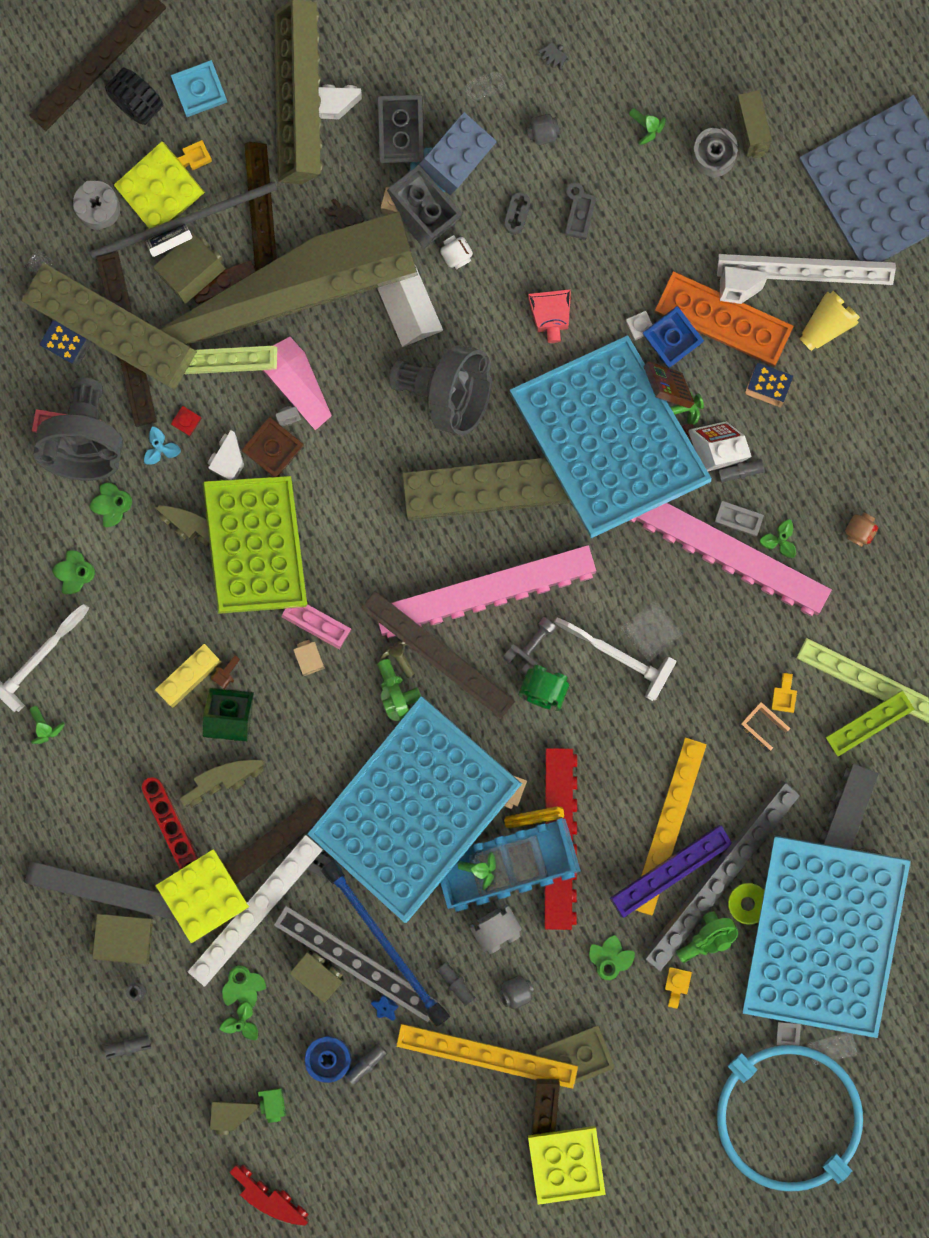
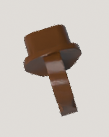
[210,656,240,689]

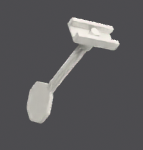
[0,604,89,712]
[554,617,677,701]

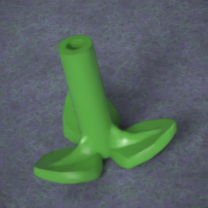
[629,108,666,145]
[670,392,704,427]
[759,519,796,558]
[29,706,65,744]
[458,852,496,891]
[219,1002,258,1040]

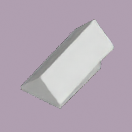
[377,265,443,347]

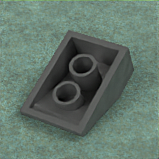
[378,95,424,163]
[387,165,463,249]

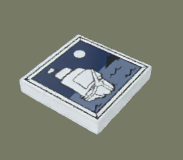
[145,225,192,257]

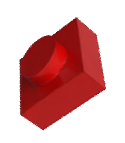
[171,406,202,437]

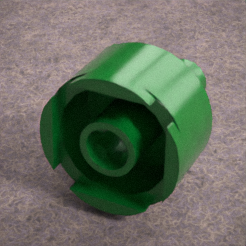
[518,665,570,711]

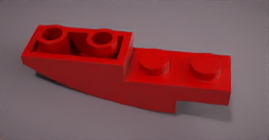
[229,1164,309,1226]

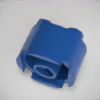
[305,1036,352,1083]

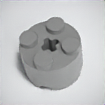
[692,128,738,178]
[73,181,120,230]
[469,905,522,954]

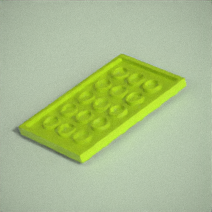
[203,476,307,614]

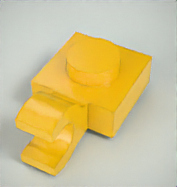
[177,140,212,170]
[771,673,797,713]
[664,967,692,1009]

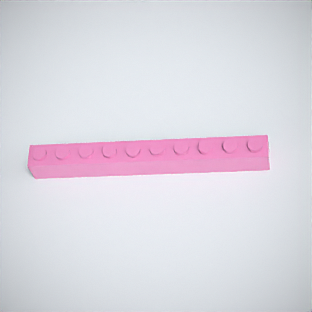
[629,503,832,616]
[378,545,596,638]

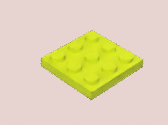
[114,142,205,229]
[156,849,249,943]
[528,1126,606,1205]

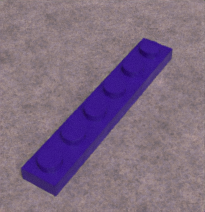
[610,825,732,918]

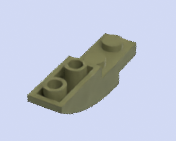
[156,506,210,547]
[180,760,266,808]

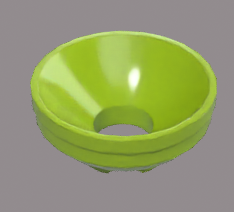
[728,883,764,924]

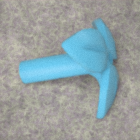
[144,427,181,465]

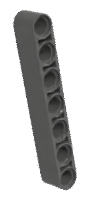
[24,861,175,920]

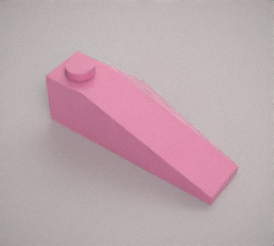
[262,337,332,430]

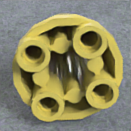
[799,291,860,351]

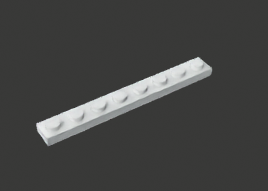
[717,254,896,285]
[188,835,323,987]

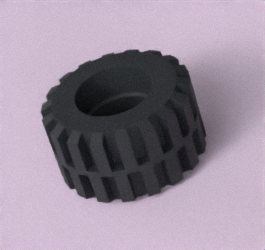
[105,68,163,125]

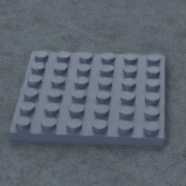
[799,95,929,262]

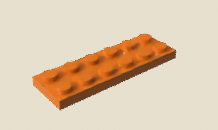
[654,271,794,367]

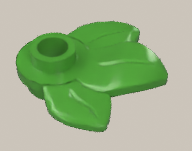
[90,483,132,527]
[52,550,95,594]
[589,935,635,980]
[222,965,266,1008]

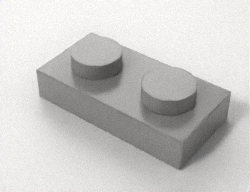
[714,501,764,537]

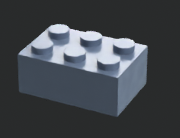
[417,112,497,195]

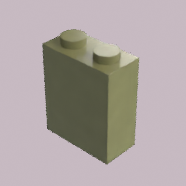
[734,90,772,158]
[153,232,225,304]
[89,914,154,964]

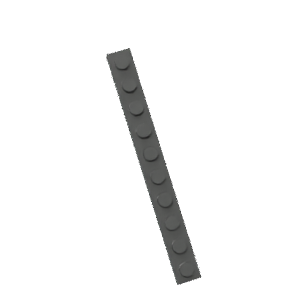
[642,780,800,971]

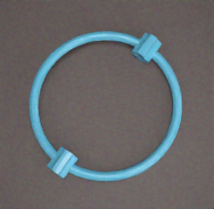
[717,1045,863,1191]

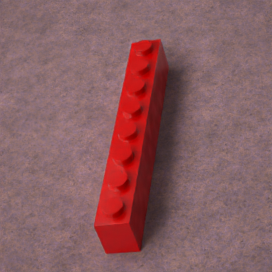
[545,748,577,930]

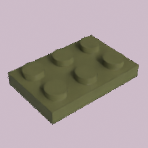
[535,1025,615,1090]

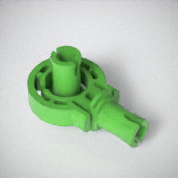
[377,659,421,722]
[676,912,738,963]

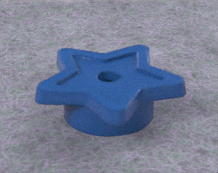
[371,995,398,1021]

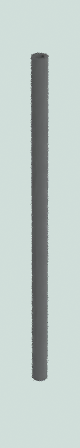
[90,181,278,259]

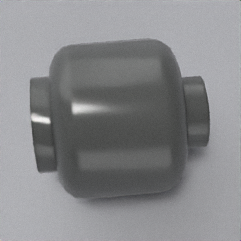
[527,114,560,145]
[499,976,534,1009]

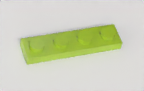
[826,690,915,756]

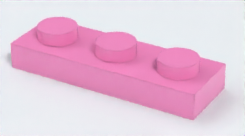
[282,604,351,650]

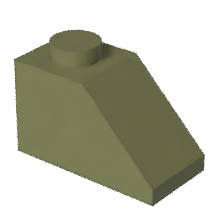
[210,1101,259,1135]

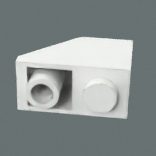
[319,85,362,119]
[720,266,768,304]
[208,430,244,480]

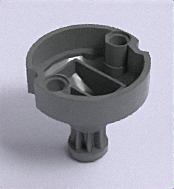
[390,345,492,435]
[33,378,123,481]

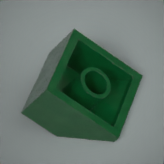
[203,688,254,742]

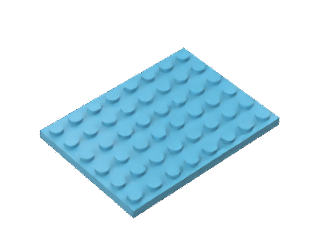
[510,335,711,538]
[308,696,522,923]
[742,835,911,1038]

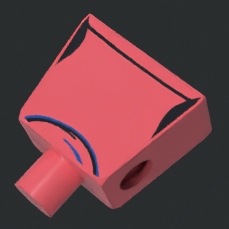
[528,290,571,343]

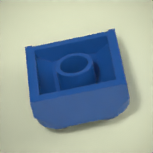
[642,306,704,368]

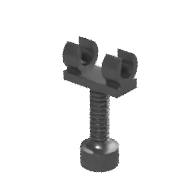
[503,617,557,676]

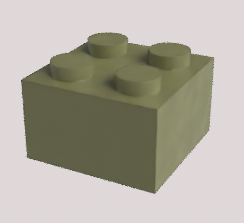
[290,952,344,1003]

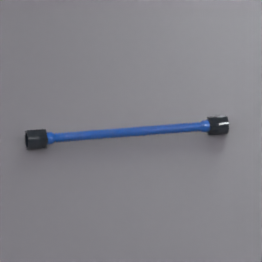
[321,860,450,1027]

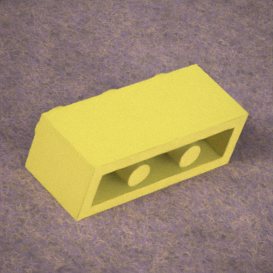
[155,644,222,708]

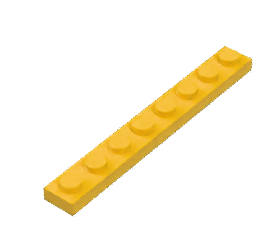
[636,738,707,916]
[396,1024,578,1089]

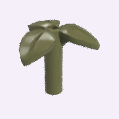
[379,641,415,678]

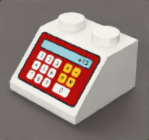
[689,421,752,471]

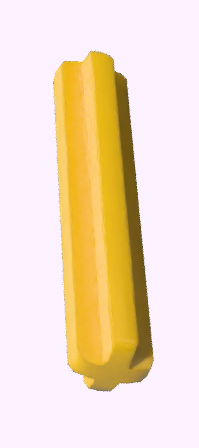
[504,806,564,828]

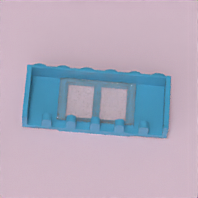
[440,818,581,912]

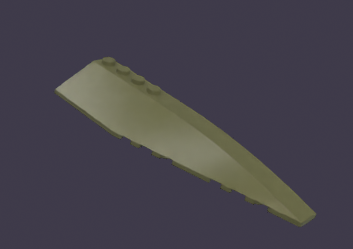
[159,212,418,345]

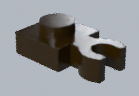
[324,199,365,229]

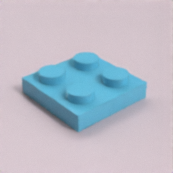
[171,60,227,117]

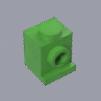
[258,1088,286,1123]

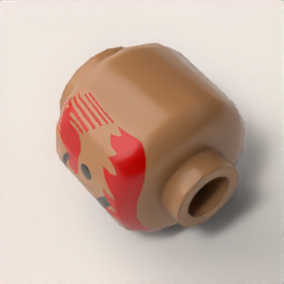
[845,512,878,547]

